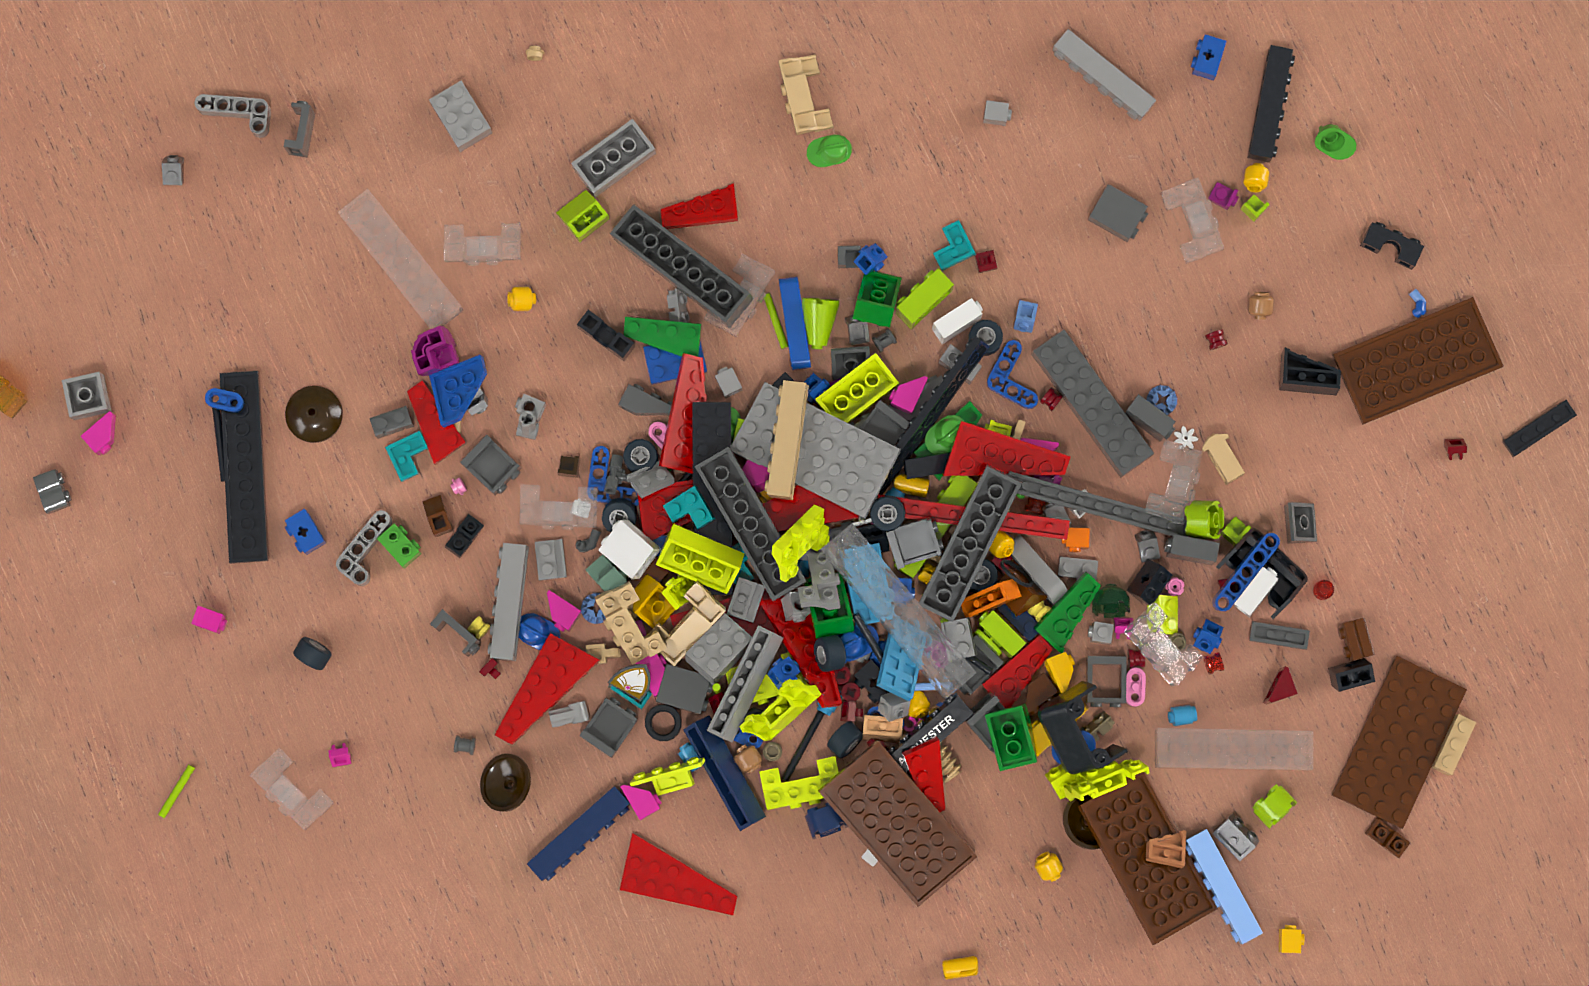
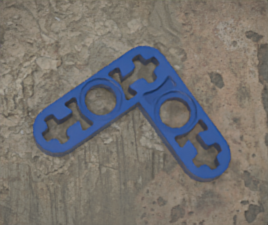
[987,340,1038,409]
[587,446,638,506]

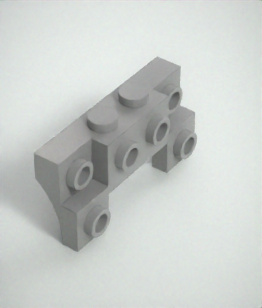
[798,543,840,610]

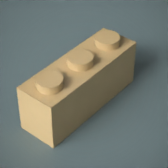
[1431,714,1476,776]

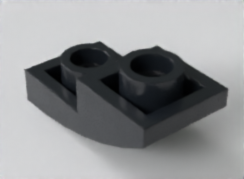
[445,514,484,558]

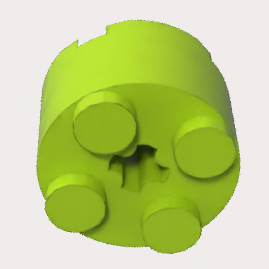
[1185,500,1224,539]
[1252,784,1298,829]

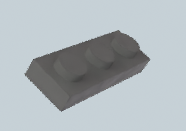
[1249,621,1310,650]

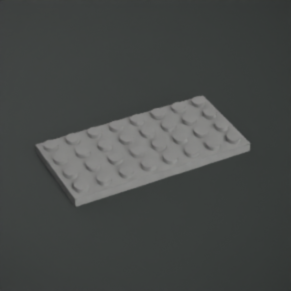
[730,382,901,519]

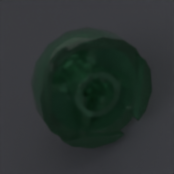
[1092,584,1130,618]

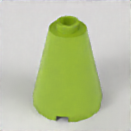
[802,298,839,349]

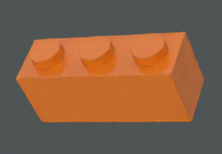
[961,579,1022,618]

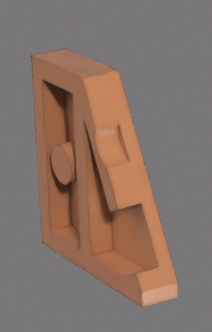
[1146,830,1186,868]

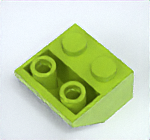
[556,190,609,242]

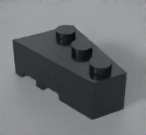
[1279,347,1341,396]

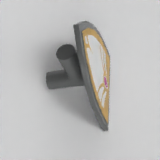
[608,664,651,701]

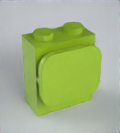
[974,610,1026,659]

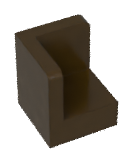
[558,456,580,478]

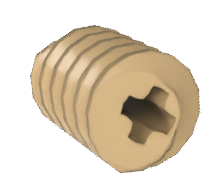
[940,741,962,783]

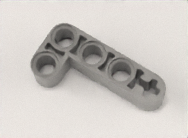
[194,94,271,138]
[336,510,392,586]
[1010,535,1067,606]

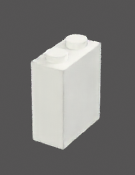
[932,298,983,345]
[599,520,661,579]
[1234,567,1278,618]

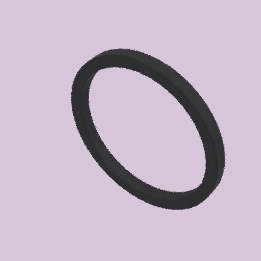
[1000,559,1033,588]

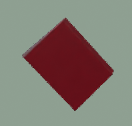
[1263,666,1298,705]

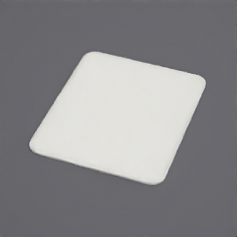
[862,849,878,866]

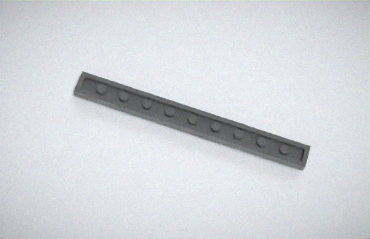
[1007,471,1188,537]

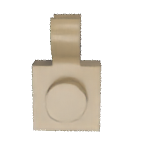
[586,644,621,664]

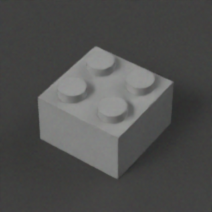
[62,372,112,420]

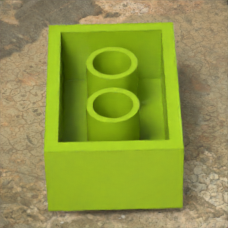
[895,268,954,330]

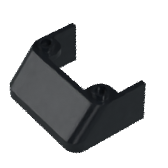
[1216,528,1308,619]
[1038,681,1128,774]

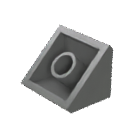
[831,346,870,380]
[1284,502,1317,544]

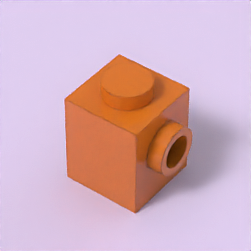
[1061,527,1090,552]

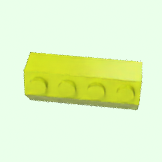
[815,353,899,423]
[656,524,745,594]

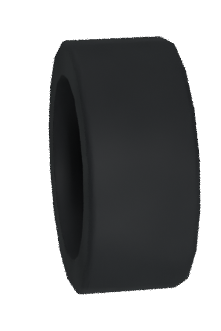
[645,705,682,742]

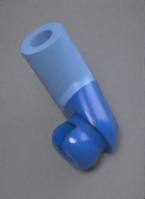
[1409,289,1426,318]

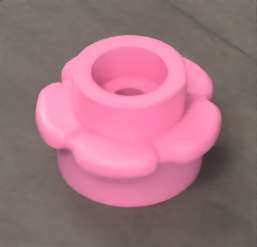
[450,477,467,495]
[1165,577,1184,596]

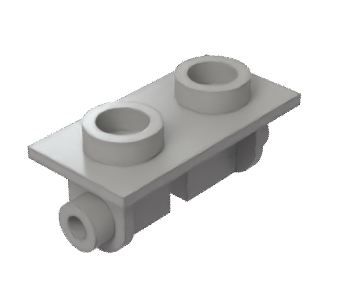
[667,288,690,322]

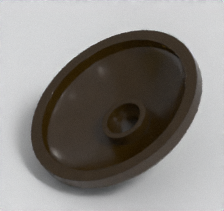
[285,386,343,443]
[480,754,531,812]
[1063,795,1100,850]

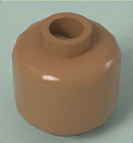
[1248,292,1274,320]
[734,744,763,774]

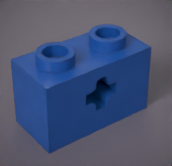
[1191,34,1226,81]
[285,509,326,555]

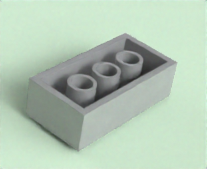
[571,119,656,197]

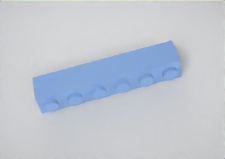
[1186,829,1263,944]

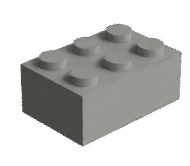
[429,81,492,152]
[685,613,752,685]

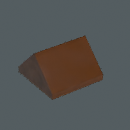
[998,569,1048,617]

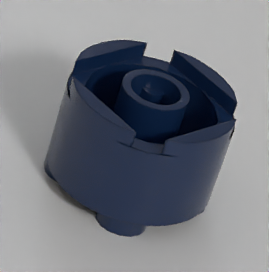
[805,802,848,839]

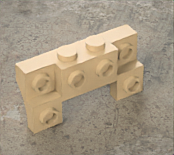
[779,55,833,135]
[594,581,667,665]
[647,581,726,666]

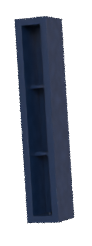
[683,715,766,831]
[527,786,630,881]

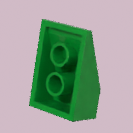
[853,271,902,327]
[804,572,854,639]
[985,703,1038,771]

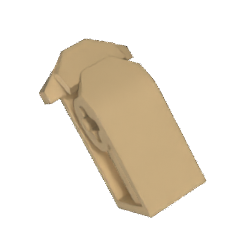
[1202,433,1245,485]

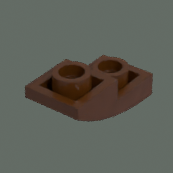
[1365,818,1410,858]

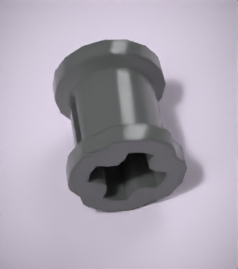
[872,328,897,353]
[454,735,476,755]

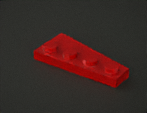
[660,183,738,229]
[407,380,466,465]
[981,634,1052,708]
[902,736,945,812]

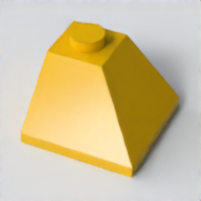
[633,574,675,629]
[1043,652,1075,695]

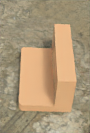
[862,715,903,743]

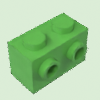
[377,523,421,569]

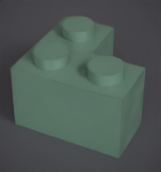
[585,554,629,591]

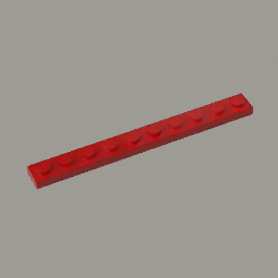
[877,494,1070,540]

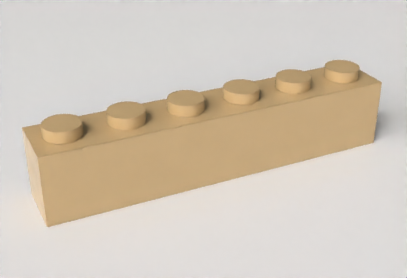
[765,380,809,500]

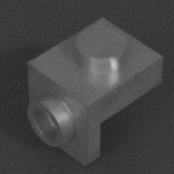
[162,155,184,185]
[468,387,488,416]
[1134,530,1160,563]

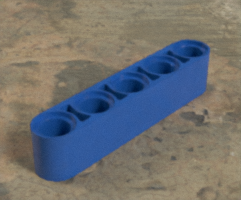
[779,276,811,370]
[1212,533,1280,611]

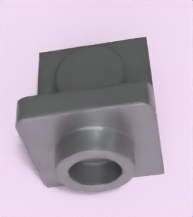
[845,314,870,345]

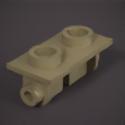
[1080,711,1115,742]

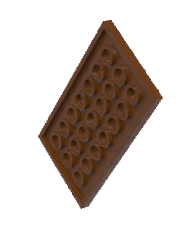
[1332,297,1504,425]
[1332,656,1467,829]
[818,740,977,907]
[1078,772,1218,945]

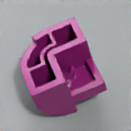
[411,326,460,376]

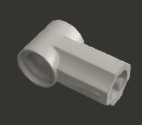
[516,411,539,440]
[549,701,590,727]

